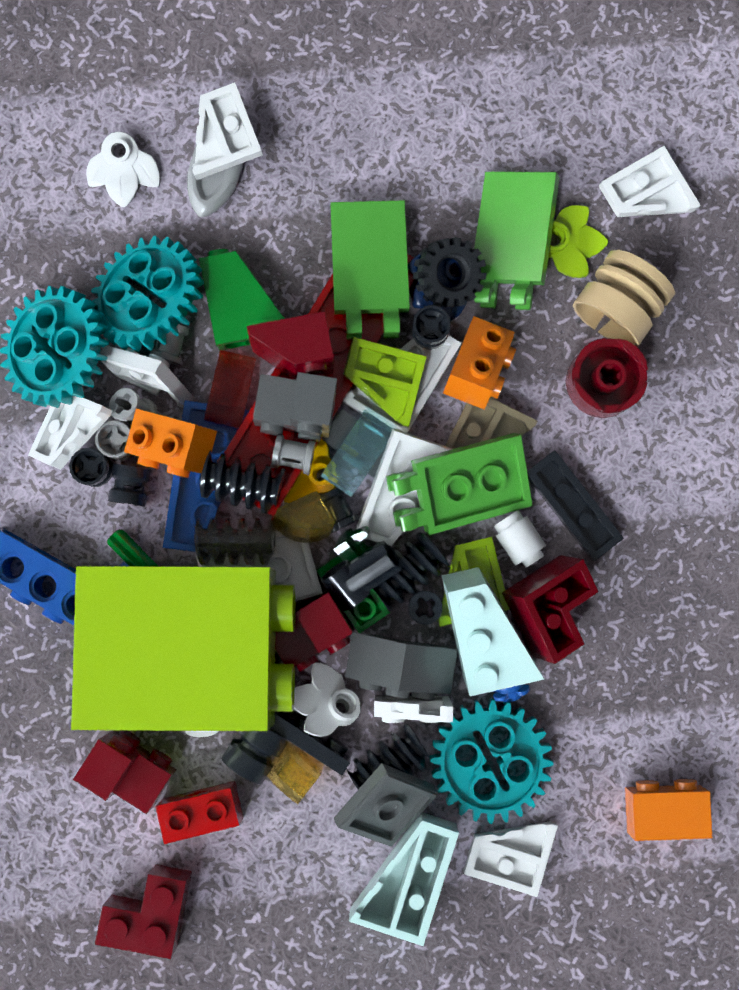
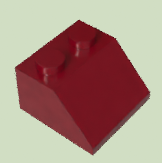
[247,311,334,380]

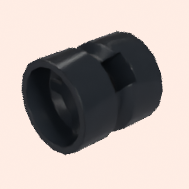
[221,729,289,785]

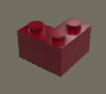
[502,555,599,664]
[275,592,354,672]
[73,730,177,815]
[95,864,192,959]

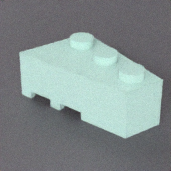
[442,567,544,696]
[349,812,459,946]

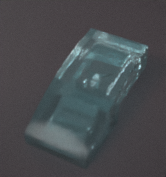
[321,410,392,497]

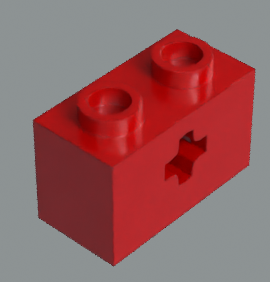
[155,781,244,844]

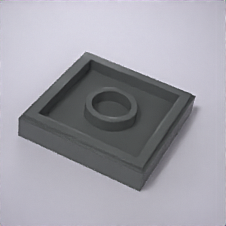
[334,763,439,846]

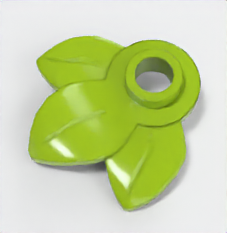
[549,205,608,278]

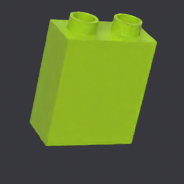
[71,566,296,731]

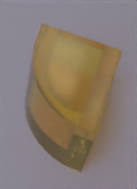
[273,491,335,543]
[267,742,323,805]

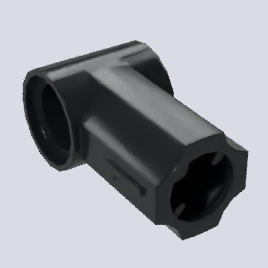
[321,540,402,611]

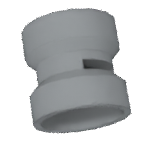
[95,420,133,461]

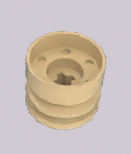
[573,250,675,347]

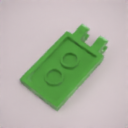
[474,172,560,310]
[330,200,410,340]
[386,433,533,535]

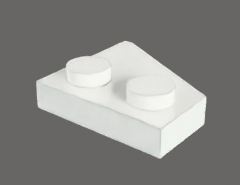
[463,821,558,897]

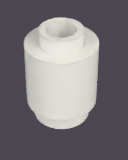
[494,510,546,568]

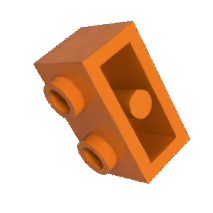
[443,316,516,410]
[124,408,217,478]
[625,779,712,841]

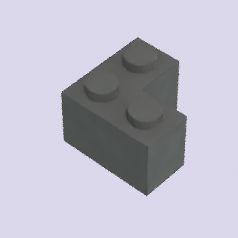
[253,372,337,442]
[345,632,458,700]

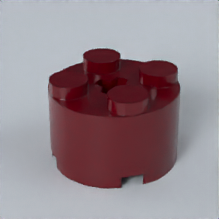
[565,338,648,418]

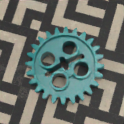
[91,236,204,352]
[0,286,109,408]
[430,698,554,824]

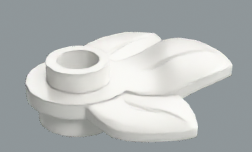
[86,132,160,207]
[294,663,360,737]

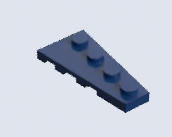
[162,400,250,553]

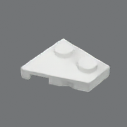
[192,83,263,180]
[599,146,701,217]
[100,346,194,408]
[28,396,113,470]
[374,696,453,723]

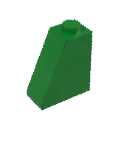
[199,249,284,351]

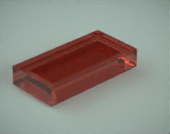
[204,350,256,428]

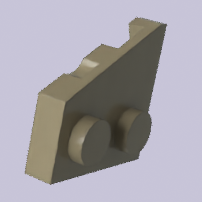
[445,397,538,449]

